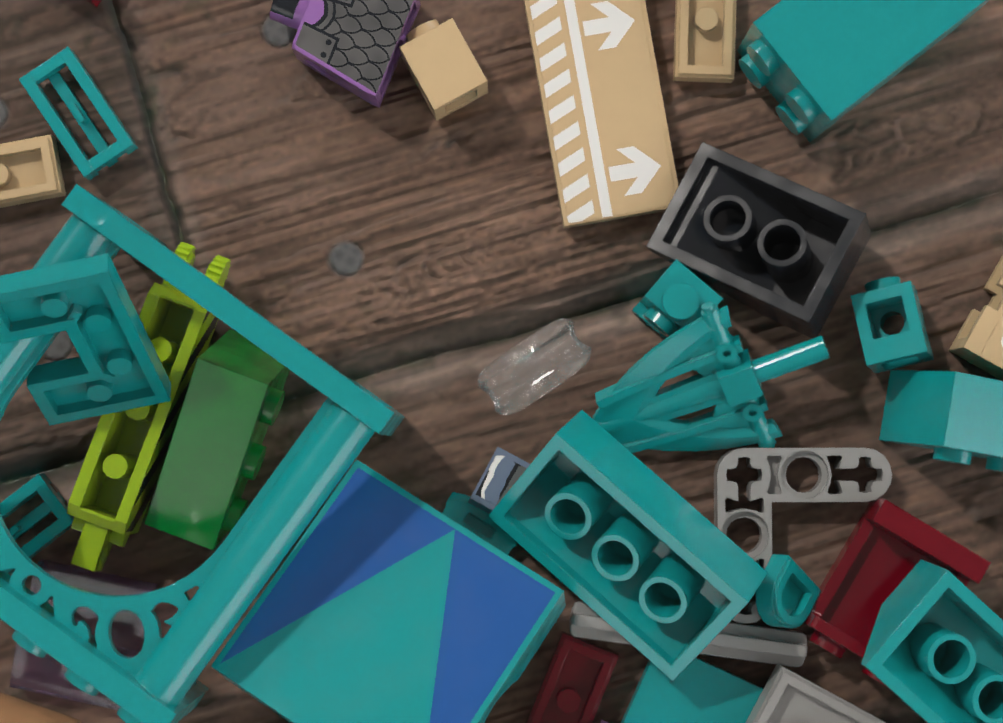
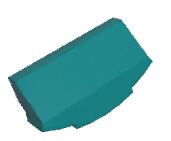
[442,492,518,555]

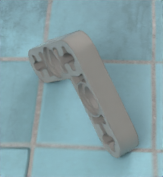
[714,448,892,624]

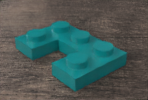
[0,253,171,426]

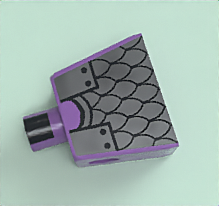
[270,0,421,108]

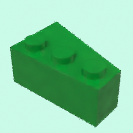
[145,329,290,550]

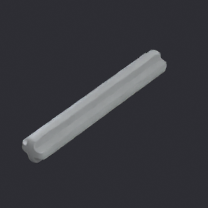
[569,601,808,667]

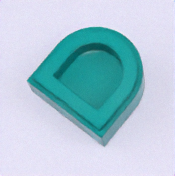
[756,554,821,629]

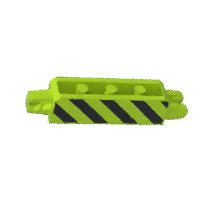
[67,242,231,572]

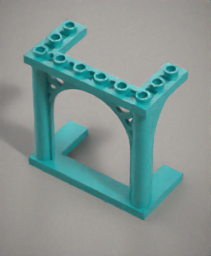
[0,184,405,723]

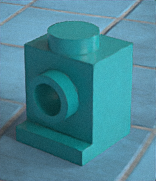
[632,259,723,339]
[851,276,934,374]

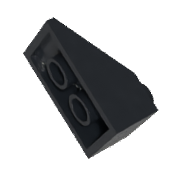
[646,142,871,338]

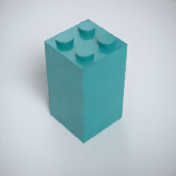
[737,0,989,142]

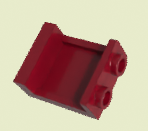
[804,498,991,685]

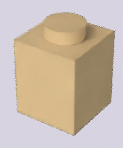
[399,18,488,121]

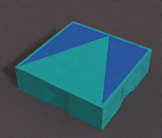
[211,459,566,723]

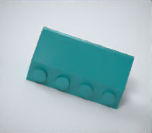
[488,410,768,681]
[861,559,1003,723]

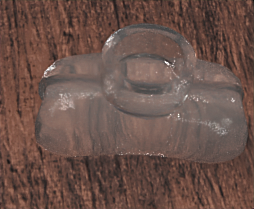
[477,318,592,415]

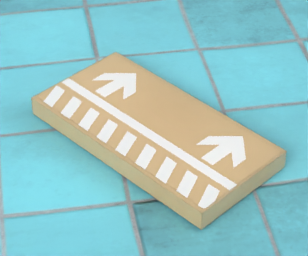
[523,0,679,229]

